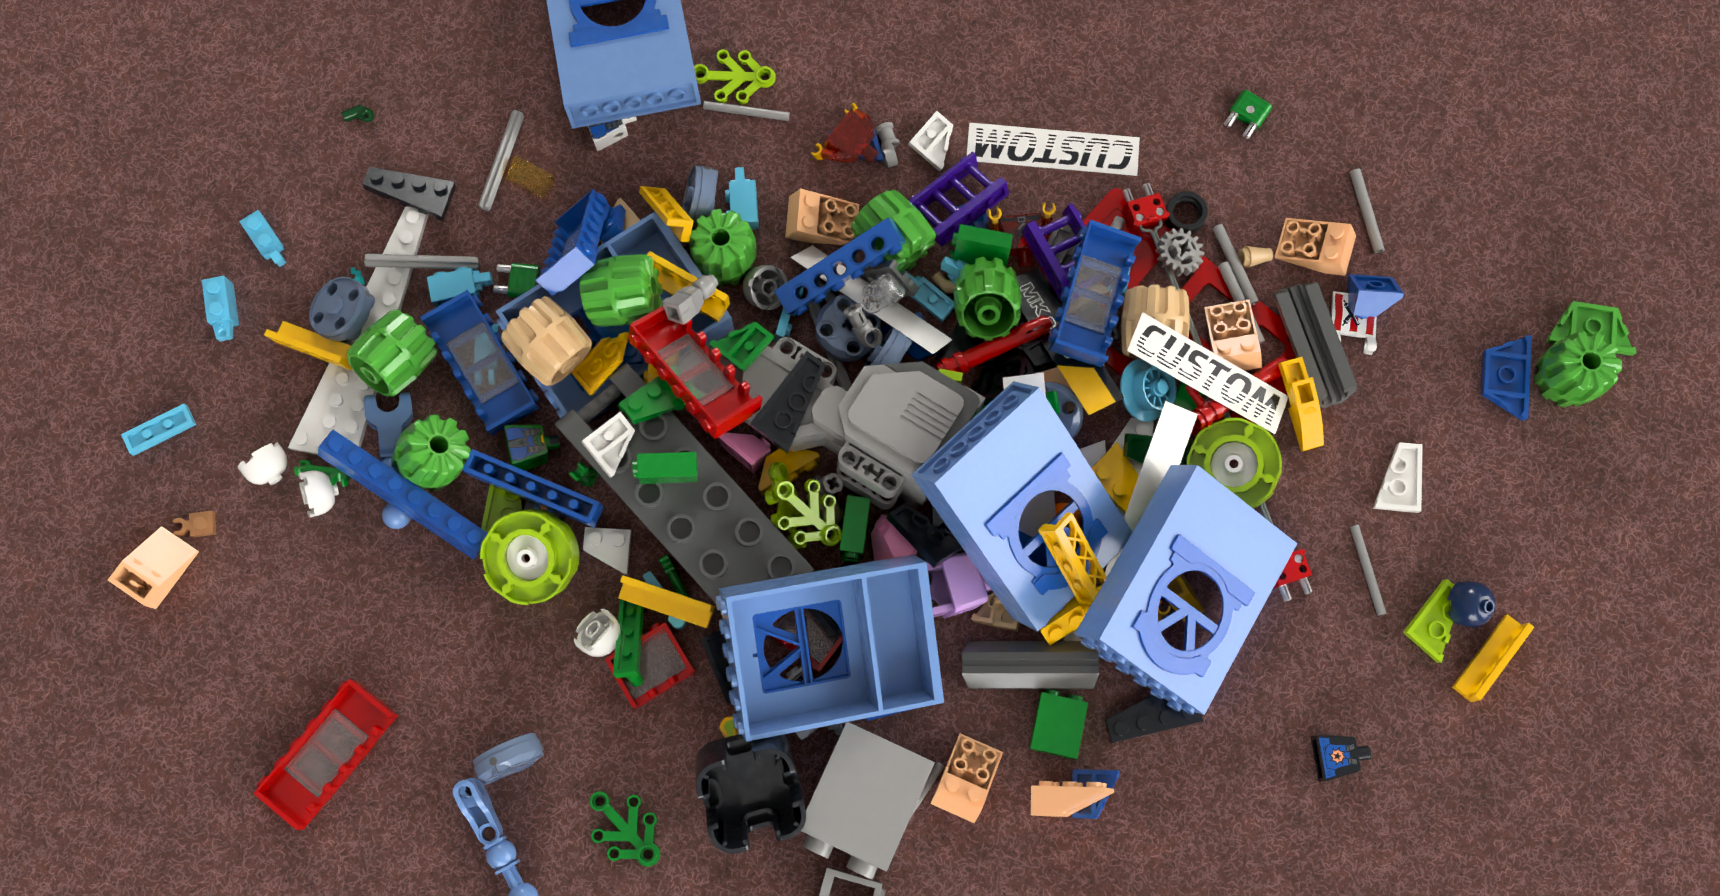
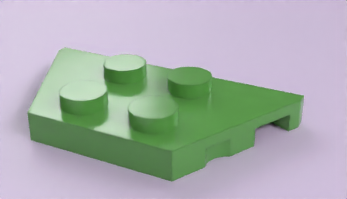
[1546,301,1636,356]

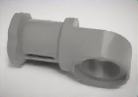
[874,122,900,168]
[843,303,882,348]
[810,473,843,495]

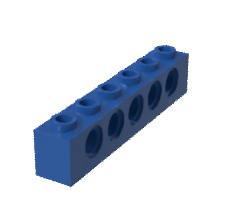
[774,218,907,316]

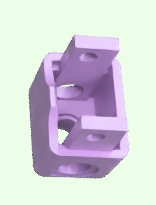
[927,552,992,619]

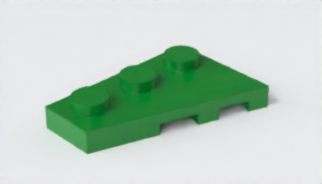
[619,365,704,425]

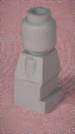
[662,274,718,325]

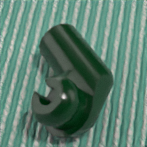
[341,105,374,122]

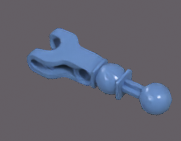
[364,392,413,529]
[453,778,539,896]

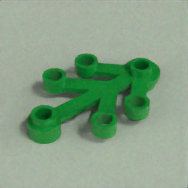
[590,791,660,867]

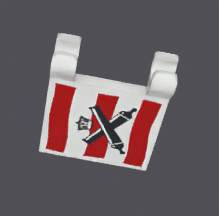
[1331,291,1377,355]

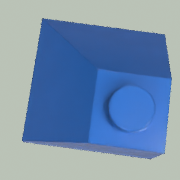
[1348,274,1404,319]

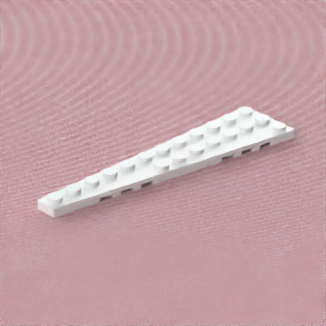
[288,206,429,455]

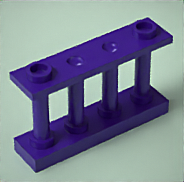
[909,151,1009,247]
[1021,203,1114,306]

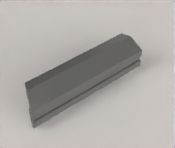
[1272,282,1357,408]
[962,641,1099,689]

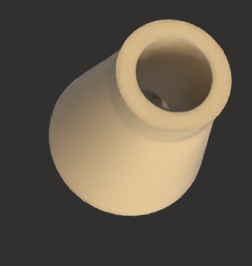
[1237,246,1273,268]

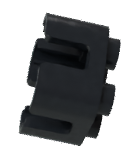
[695,734,806,854]

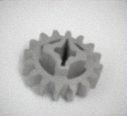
[1155,228,1205,276]

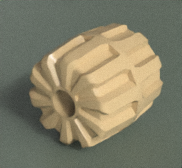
[1121,284,1190,359]
[501,296,593,386]

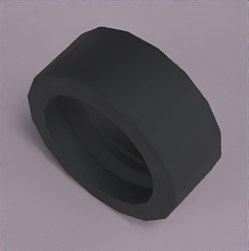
[1165,191,1208,234]

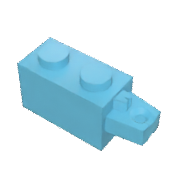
[725,167,759,229]
[427,267,494,307]
[202,276,239,341]

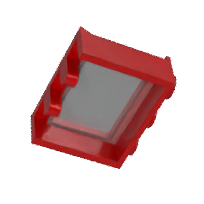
[771,608,843,673]
[604,622,696,709]

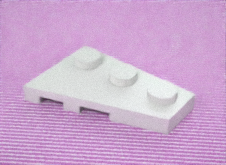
[1373,442,1422,513]

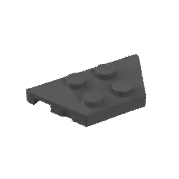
[860,259,919,299]

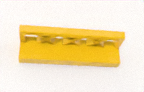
[639,186,694,242]
[647,251,730,322]
[264,321,353,371]
[1038,512,1107,605]
[618,575,715,628]
[1452,615,1534,702]

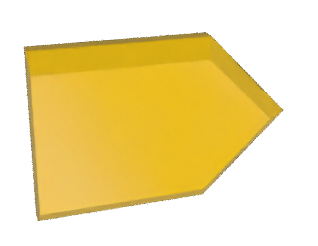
[572,332,629,396]

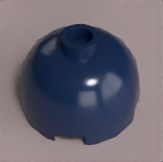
[1448,581,1496,627]

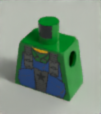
[504,425,560,471]

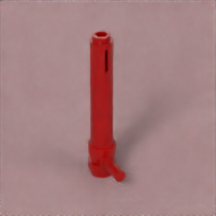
[936,315,1053,374]
[1185,357,1288,430]

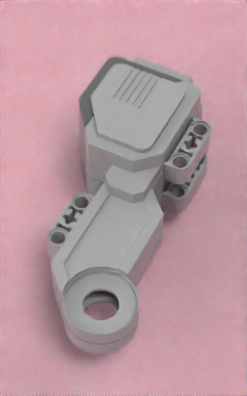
[677,337,986,510]

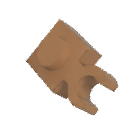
[173,511,216,537]

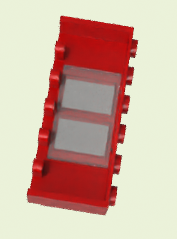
[628,306,763,440]
[253,679,399,830]

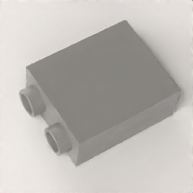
[801,722,935,879]

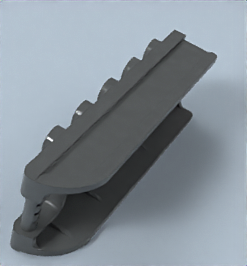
[555,363,814,603]

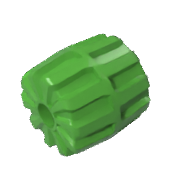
[851,189,936,273]
[689,209,757,287]
[579,254,663,327]
[954,257,1022,341]
[346,309,438,397]
[1534,331,1622,407]
[391,415,471,493]

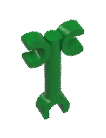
[294,460,351,487]
[569,462,599,487]
[659,554,689,597]

